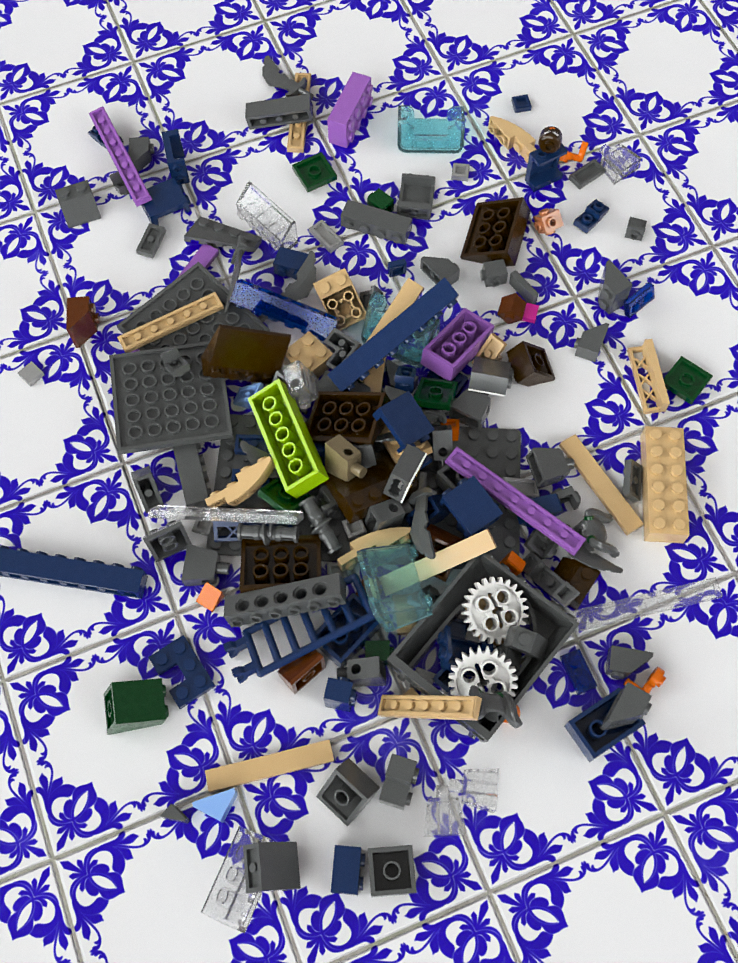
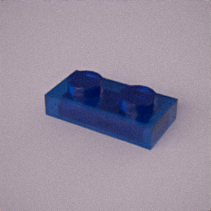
[624,282,655,318]
[560,649,597,696]

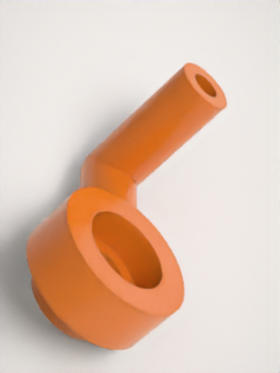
[559,141,589,163]
[623,667,666,694]

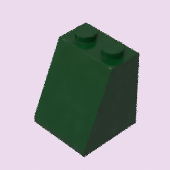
[103,678,169,735]

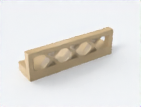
[627,339,670,414]

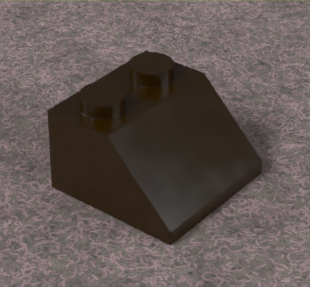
[506,341,555,387]
[553,557,601,611]

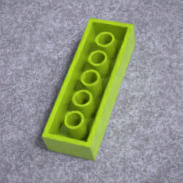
[248,379,329,498]

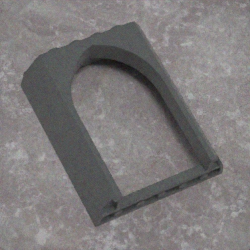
[387,552,580,742]

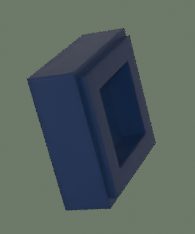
[511,94,532,113]
[388,258,407,277]
[449,617,469,639]

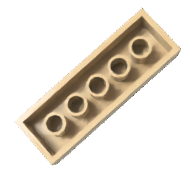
[640,426,690,543]

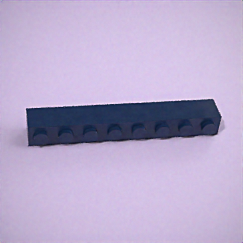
[327,277,459,392]
[0,545,148,599]

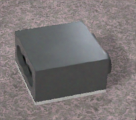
[468,356,513,397]
[383,444,427,503]

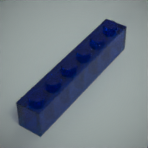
[230,279,341,341]

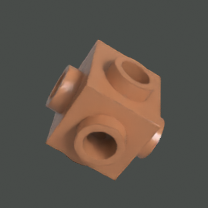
[533,208,564,235]

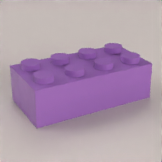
[327,72,373,148]
[420,308,495,381]

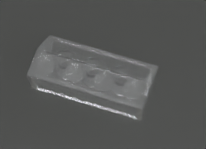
[236,181,298,251]
[201,826,276,933]

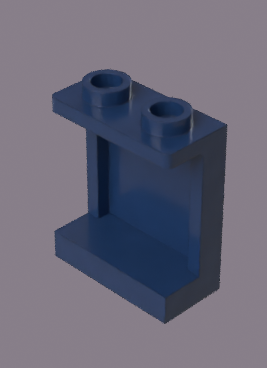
[161,129,190,185]
[525,143,567,192]
[141,178,191,226]
[372,391,435,453]
[440,476,503,538]
[437,625,495,679]

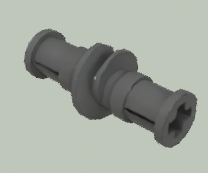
[299,495,344,555]
[237,520,299,546]

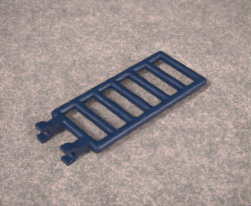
[223,573,377,684]

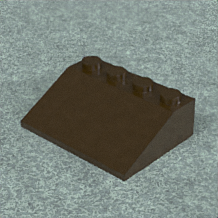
[460,197,531,267]
[201,324,291,384]
[307,391,391,445]
[324,449,419,524]
[240,535,322,593]

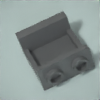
[397,173,436,220]
[243,842,301,894]

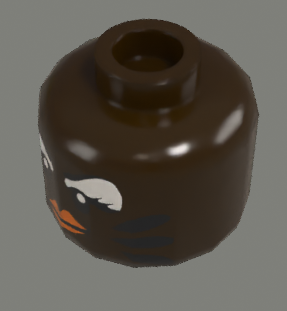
[538,126,562,153]

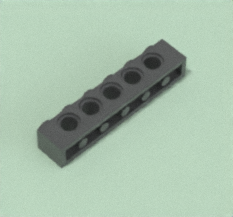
[223,573,346,627]

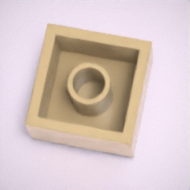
[283,331,333,387]

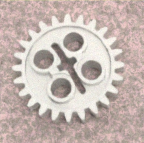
[461,577,529,644]
[448,646,518,697]

